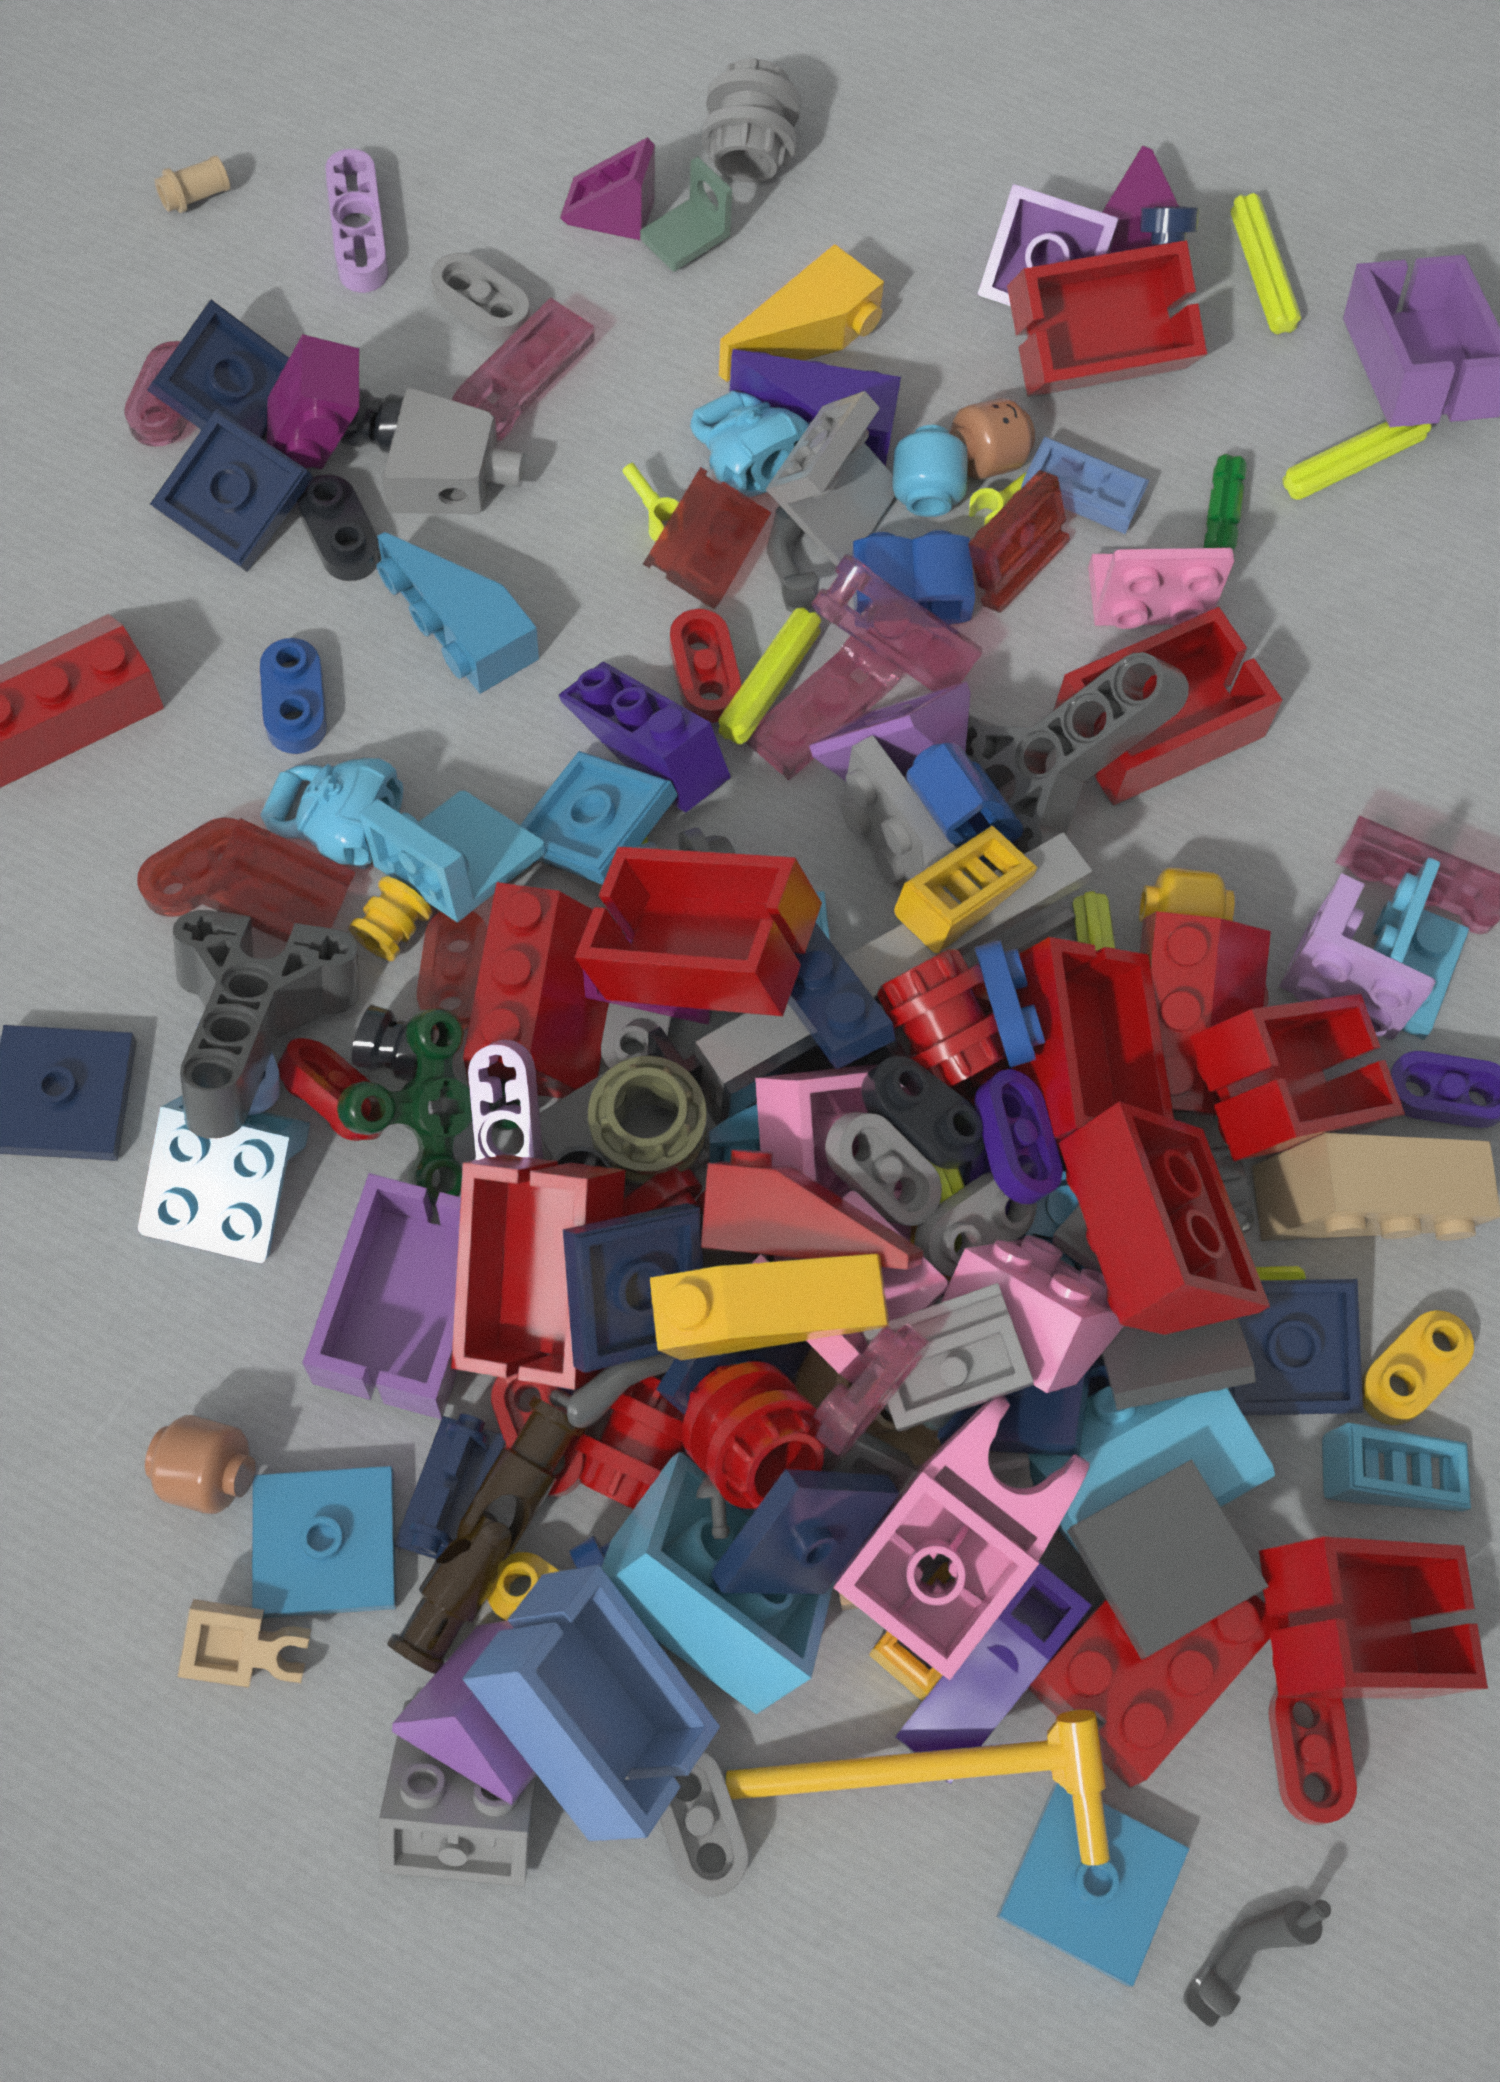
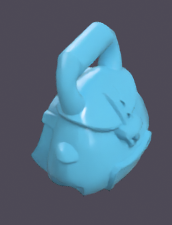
[690,391,809,501]
[260,757,404,870]

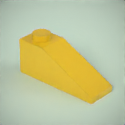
[719,244,884,382]
[650,1254,890,1361]

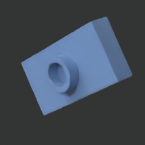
[1020,436,1149,534]

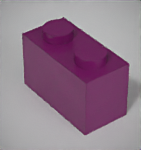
[267,334,359,469]

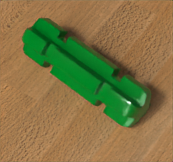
[1203,453,1247,554]

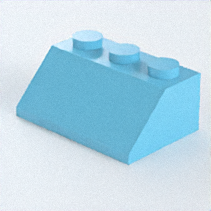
[1027,1386,1276,1554]
[602,1452,835,1714]

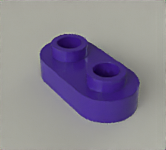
[1389,1051,1500,1128]
[975,1069,1063,1204]

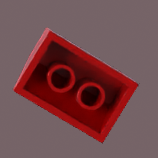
[0,614,164,788]
[463,882,623,1099]
[1140,911,1271,1116]
[1059,1101,1270,1335]

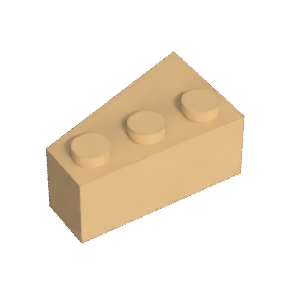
[1252,1133,1500,1241]

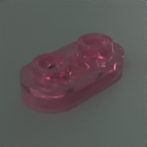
[124,341,189,447]
[814,1324,931,1457]

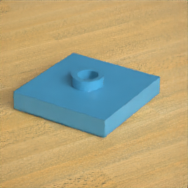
[520,751,678,885]
[252,1466,397,1618]
[996,1782,1190,1987]

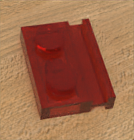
[642,467,772,610]
[968,470,1070,613]
[200,818,356,943]

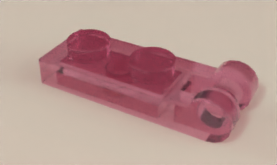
[452,297,595,441]
[811,554,982,692]
[746,630,905,781]
[1334,815,1500,934]

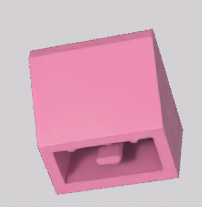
[941,1236,1124,1393]

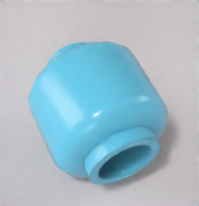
[892,425,968,517]

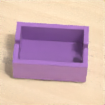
[1343,255,1500,427]
[302,1173,461,1419]

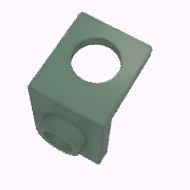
[640,156,733,271]

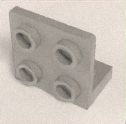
[765,391,895,568]
[379,1699,537,1887]

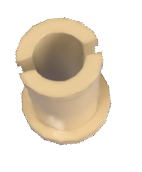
[155,156,230,213]

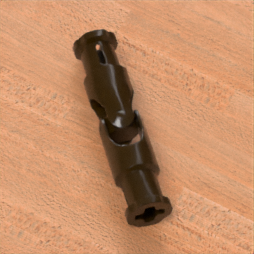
[387,1396,587,1674]

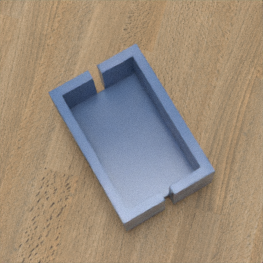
[462,1564,720,1841]

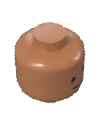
[949,398,1035,480]
[145,1415,256,1514]

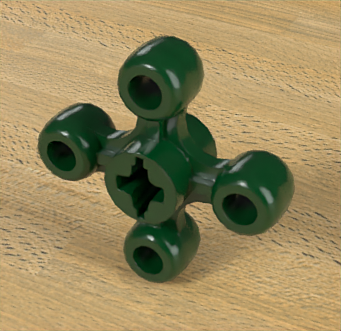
[337,1008,521,1205]

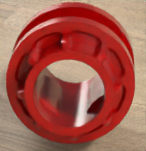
[877,948,1006,1087]
[682,1362,827,1509]
[574,1377,685,1509]

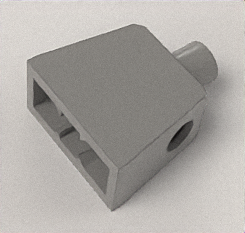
[383,387,526,514]

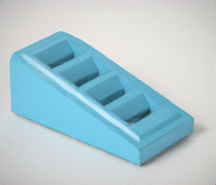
[1322,1423,1471,1512]

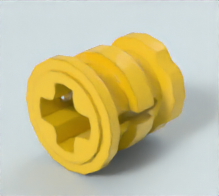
[348,876,433,961]

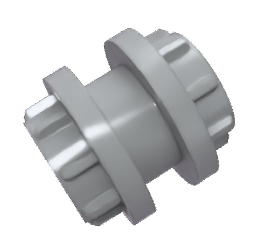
[701,58,801,183]

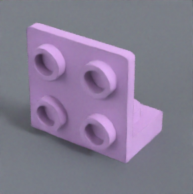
[1279,873,1436,1040]

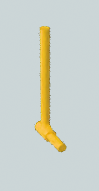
[726,1710,1110,1866]

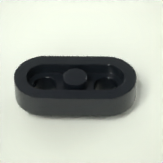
[297,474,380,581]
[861,1056,985,1169]

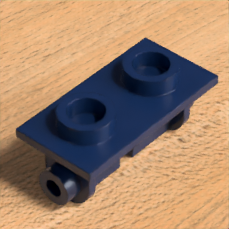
[394,1413,505,1560]

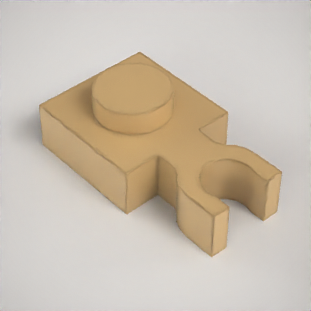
[177,1599,311,1688]

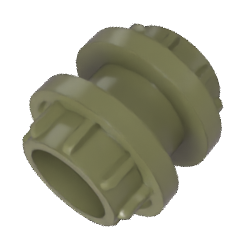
[588,1056,707,1185]

